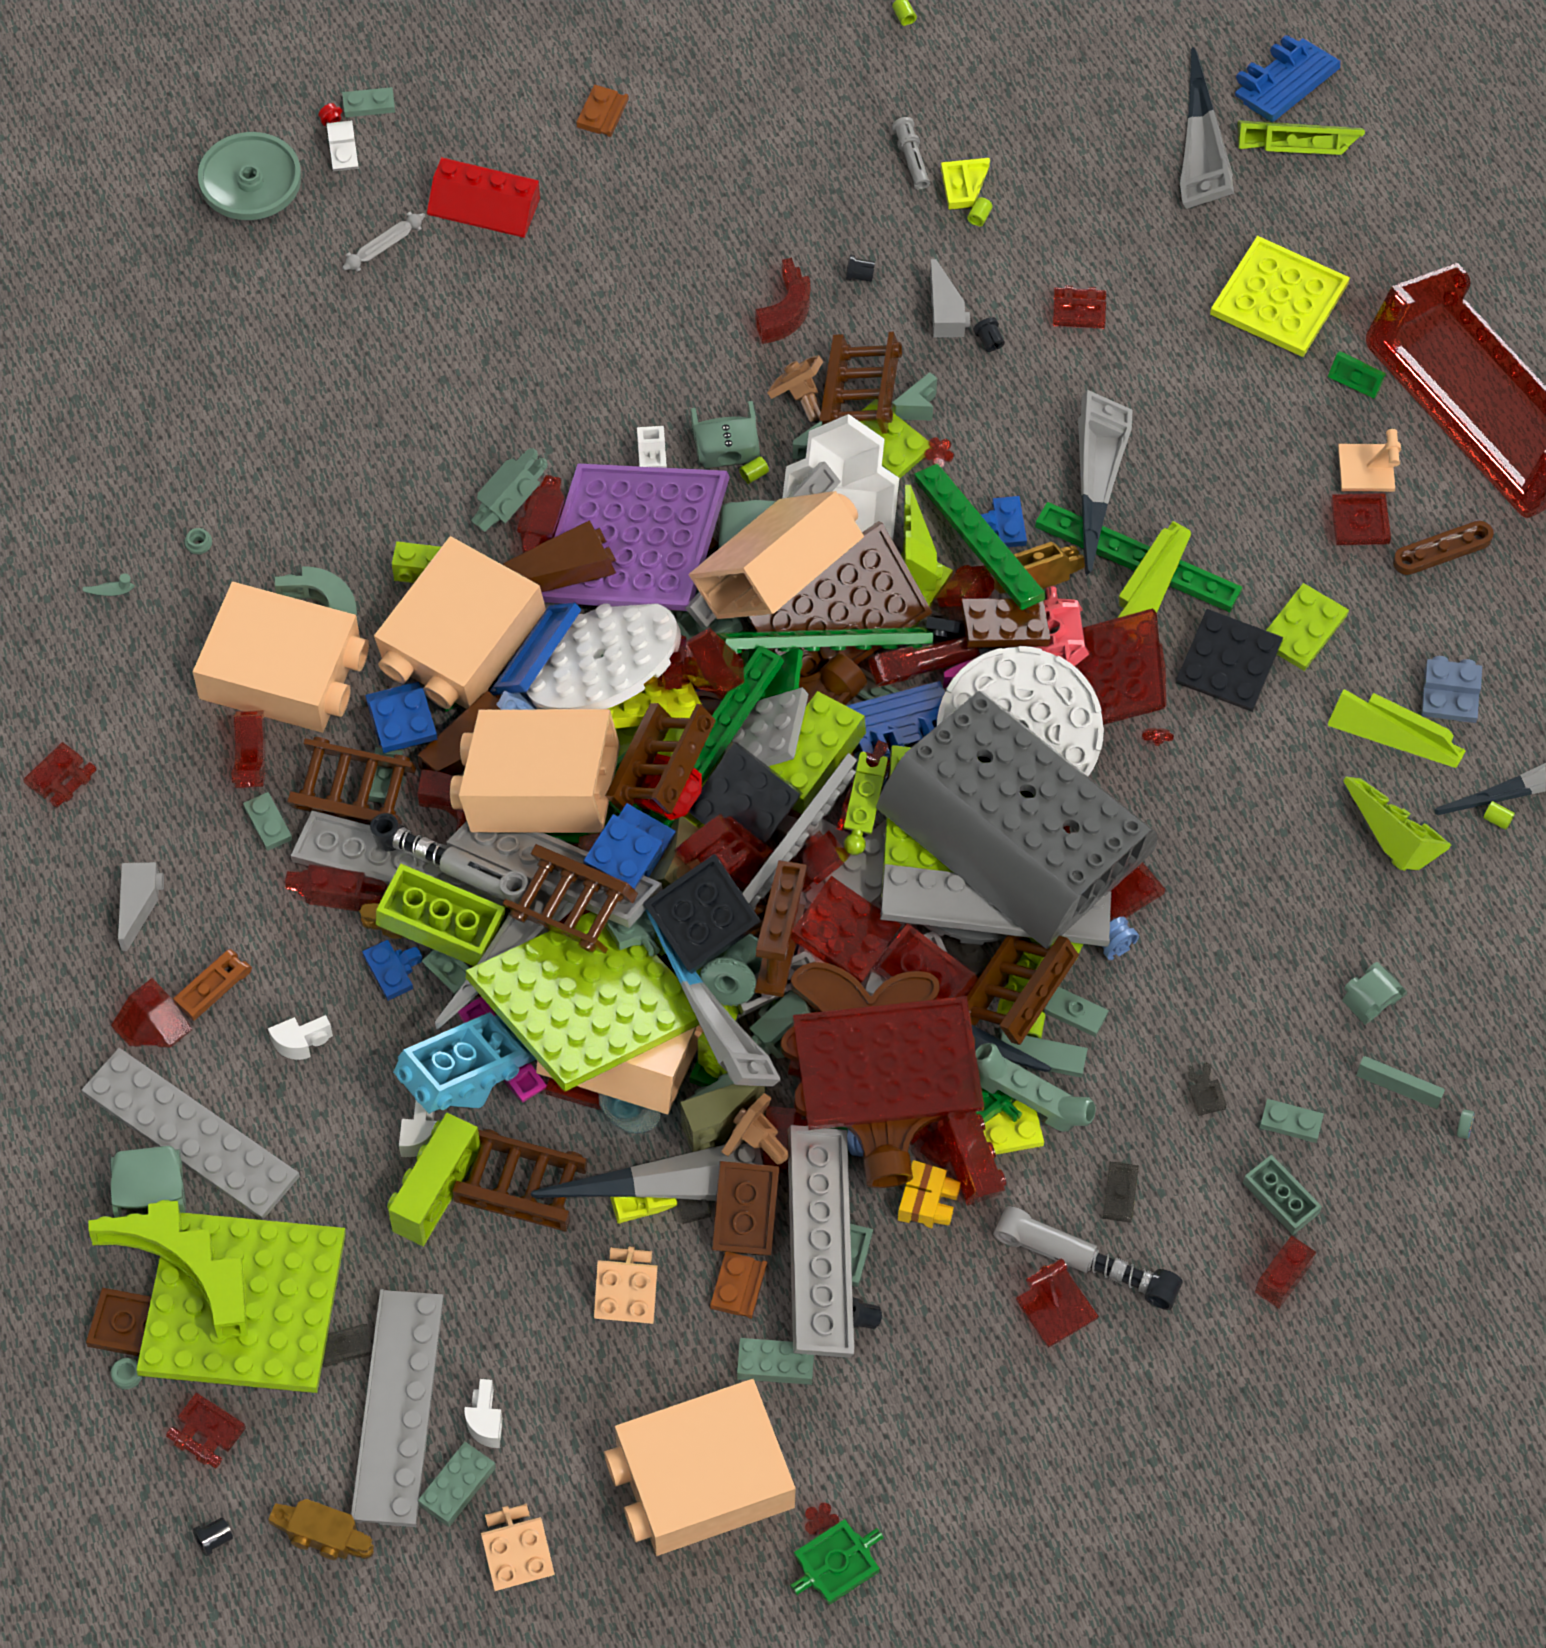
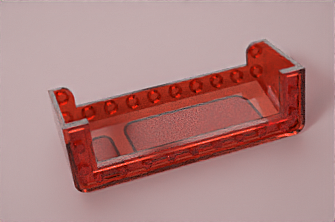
[1366,262,1546,518]

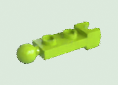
[844,752,888,856]

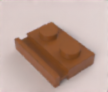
[576,84,629,137]
[710,1251,767,1319]

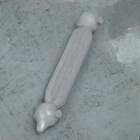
[342,211,425,272]

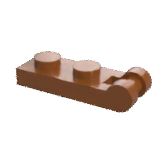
[173,949,252,1021]

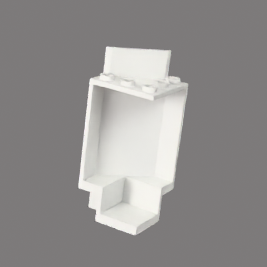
[782,414,899,541]

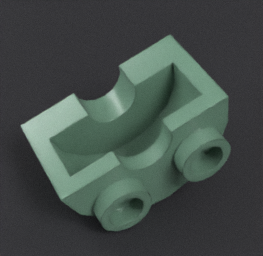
[1342,962,1407,1025]

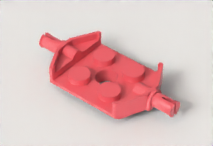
[1034,586,1089,666]

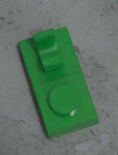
[1327,351,1386,399]

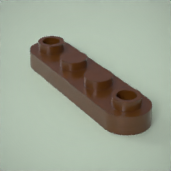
[1393,521,1494,575]

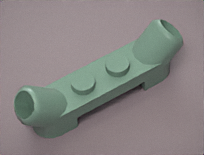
[972,1043,1096,1132]

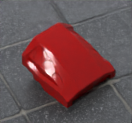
[634,753,702,820]

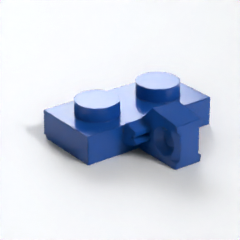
[980,496,1027,547]
[362,940,422,1001]

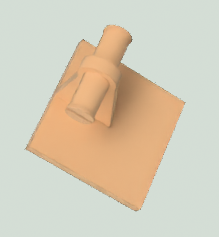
[1338,429,1401,492]
[594,1246,658,1324]
[481,1503,555,1591]

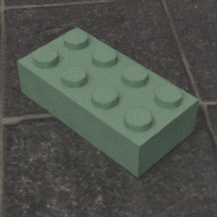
[1243,1154,1322,1235]
[737,1338,814,1385]
[418,1442,496,1527]

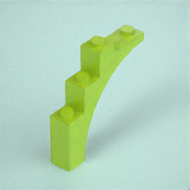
[88,1200,248,1339]

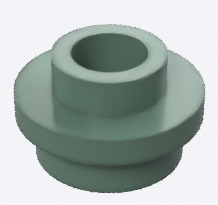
[185,528,212,554]

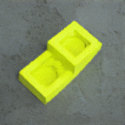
[610,1197,678,1223]

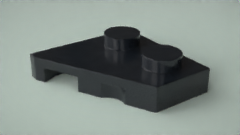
[926,617,966,638]

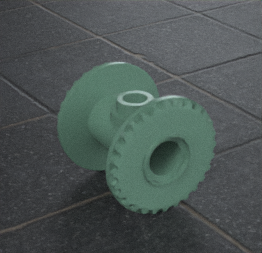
[699,934,763,1006]

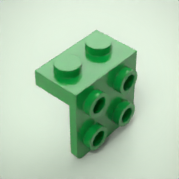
[739,648,803,701]

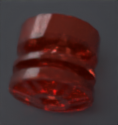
[674,814,751,874]

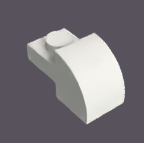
[327,120,359,172]
[637,426,667,468]
[268,1015,333,1060]
[399,1101,437,1157]
[465,1379,503,1448]

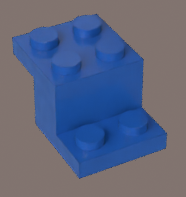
[365,682,437,753]
[583,804,676,890]

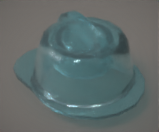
[599,1093,661,1134]

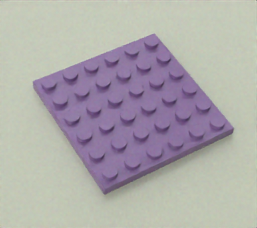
[542,464,730,611]

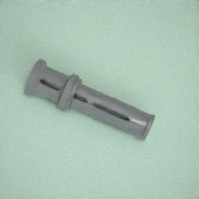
[892,117,930,190]

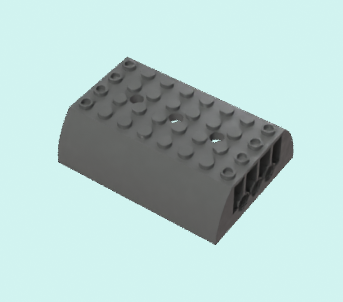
[876,691,1158,949]

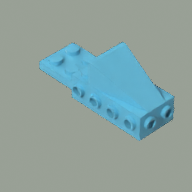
[393,1012,537,1114]

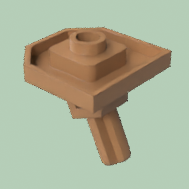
[767,355,823,422]
[721,1093,789,1164]

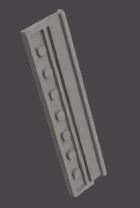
[880,864,1111,947]
[351,1289,444,1527]

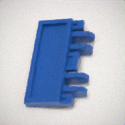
[1235,35,1340,123]
[490,603,581,695]
[847,681,945,762]

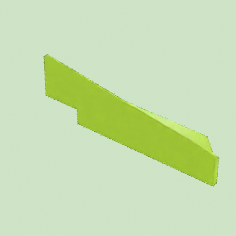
[1238,120,1365,155]
[1114,521,1191,646]
[1328,689,1466,768]

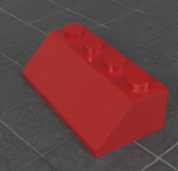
[427,157,540,238]

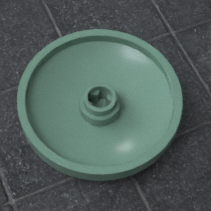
[198,132,301,220]

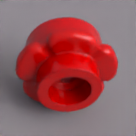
[318,103,342,126]

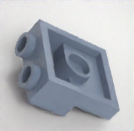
[1421,656,1482,723]

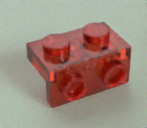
[937,565,995,607]

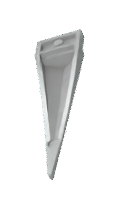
[435,890,575,1029]

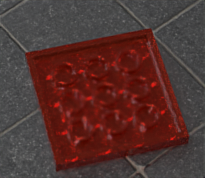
[1074,608,1165,725]

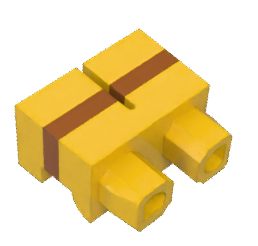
[898,1160,961,1228]

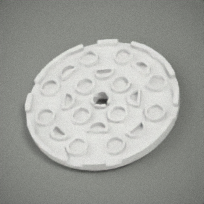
[526,604,681,709]
[937,646,1104,776]

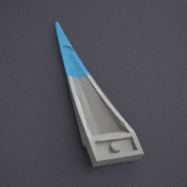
[646,909,781,1086]

